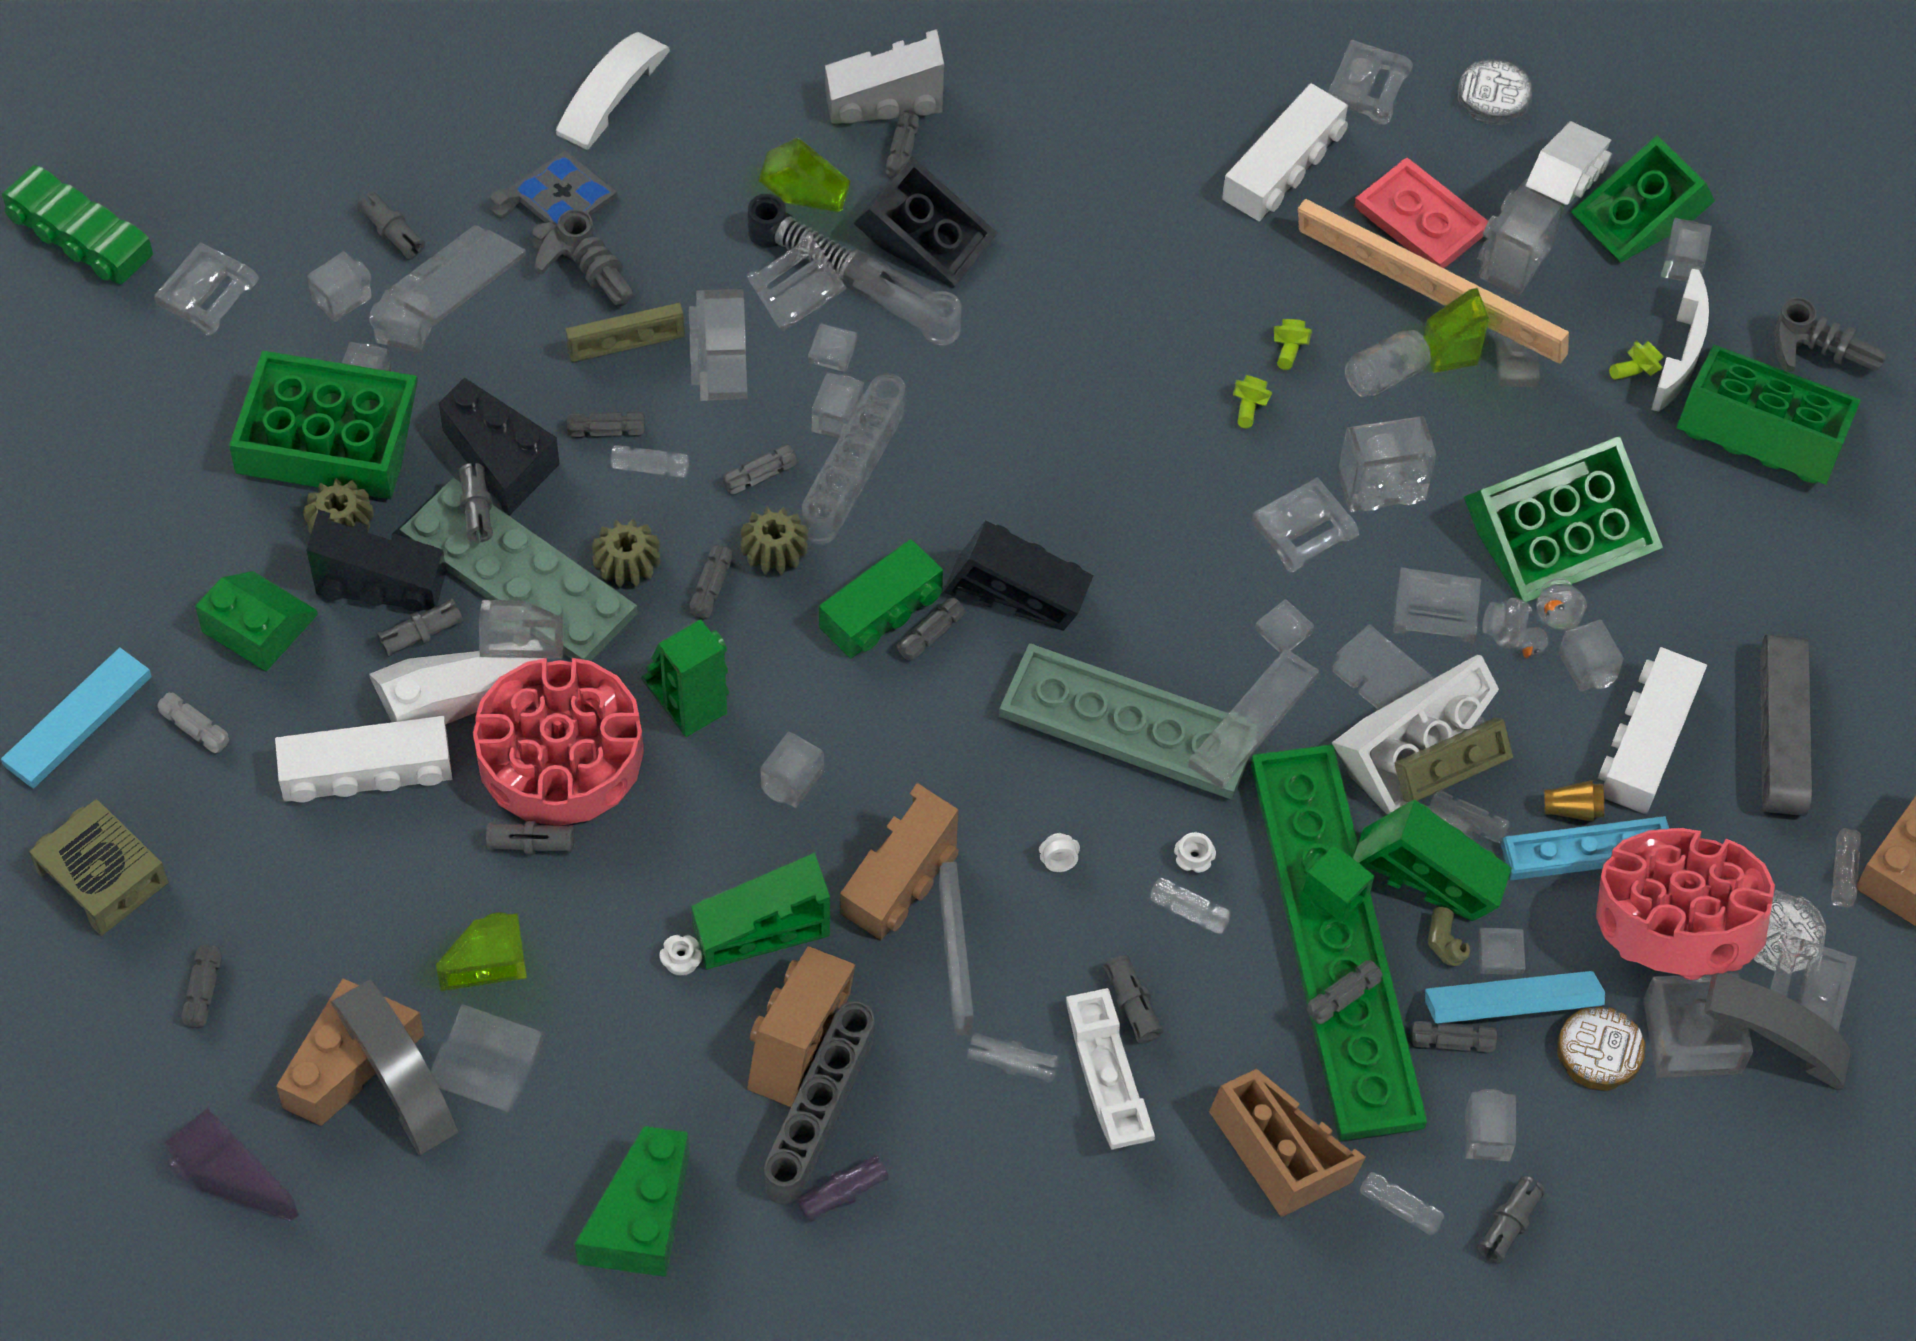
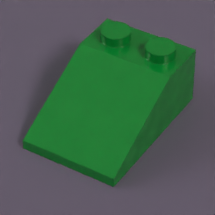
[1571,135,1715,263]

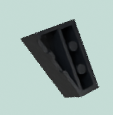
[438,377,560,516]
[306,509,447,612]
[943,520,1094,631]

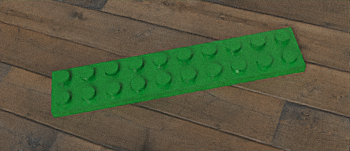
[1250,744,1427,1141]

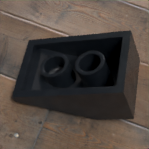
[853,156,998,288]

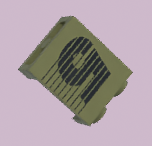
[29,799,169,936]

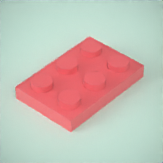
[1354,157,1491,268]

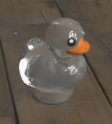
[1536,578,1587,630]
[1483,598,1548,659]

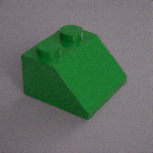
[195,571,318,672]

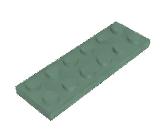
[399,477,638,661]
[999,643,1261,800]

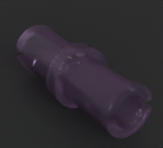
[797,1154,889,1222]

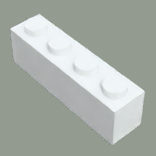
[1222,83,1348,221]
[1525,121,1612,205]
[1598,647,1707,815]
[275,716,452,802]

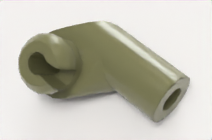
[1427,907,1470,966]

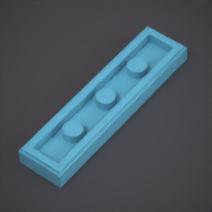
[1,647,152,789]
[1501,816,1669,881]
[1425,971,1605,1024]

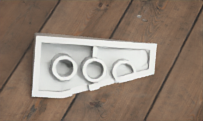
[369,645,544,725]
[1332,655,1499,814]

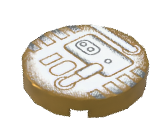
[1557,1006,1645,1091]

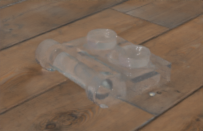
[1328,40,1413,125]
[746,232,847,332]
[154,242,259,335]
[1251,477,1359,573]
[1393,568,1481,643]
[1770,935,1857,1032]

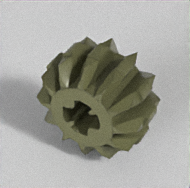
[303,478,374,534]
[740,506,808,576]
[592,518,661,588]

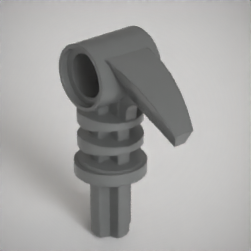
[535,209,633,306]
[1774,297,1887,372]

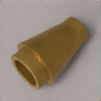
[1544,780,1604,822]

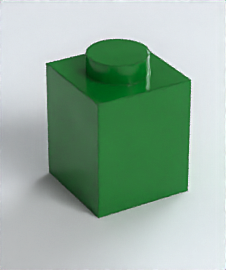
[1303,845,1374,923]

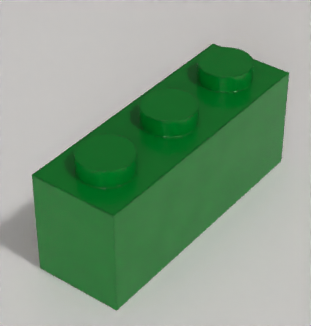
[819,539,943,659]

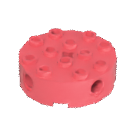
[473,658,644,826]
[1596,828,1775,980]

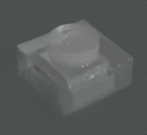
[808,324,857,372]
[1255,599,1314,656]
[1478,928,1525,975]

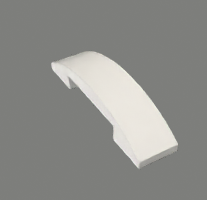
[556,32,669,150]
[1651,268,1709,412]
[1066,988,1155,1149]

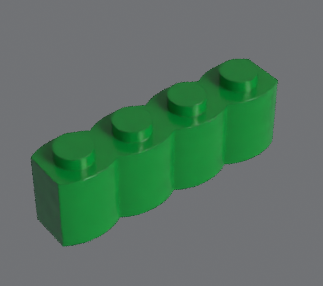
[2,165,153,284]

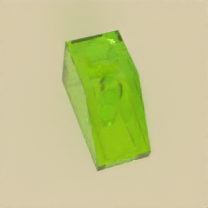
[758,137,851,212]
[1419,288,1489,373]
[436,912,527,991]

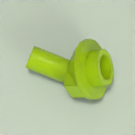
[1274,319,1312,370]
[1609,340,1663,380]
[1233,375,1272,428]

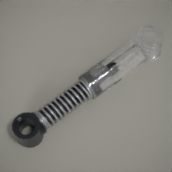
[748,194,961,345]

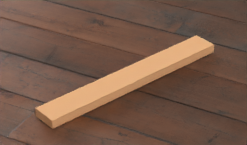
[1298,199,1569,364]

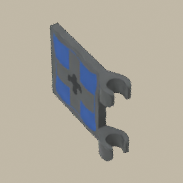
[491,150,617,250]

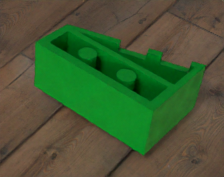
[1353,799,1512,921]
[691,853,830,970]
[575,1126,690,1277]

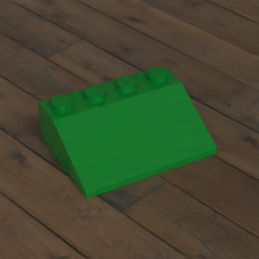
[1676,344,1861,485]
[229,350,418,499]
[1463,436,1663,604]

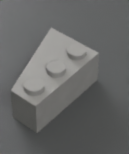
[825,29,944,124]

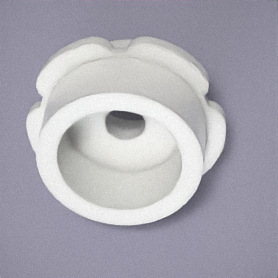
[1174,832,1216,873]
[1039,833,1080,872]
[660,935,702,976]

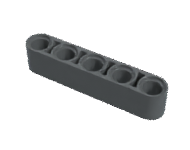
[764,1001,875,1204]

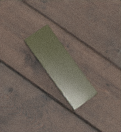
[566,303,685,362]
[1394,717,1513,802]

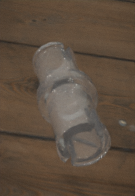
[967,1032,1059,1084]

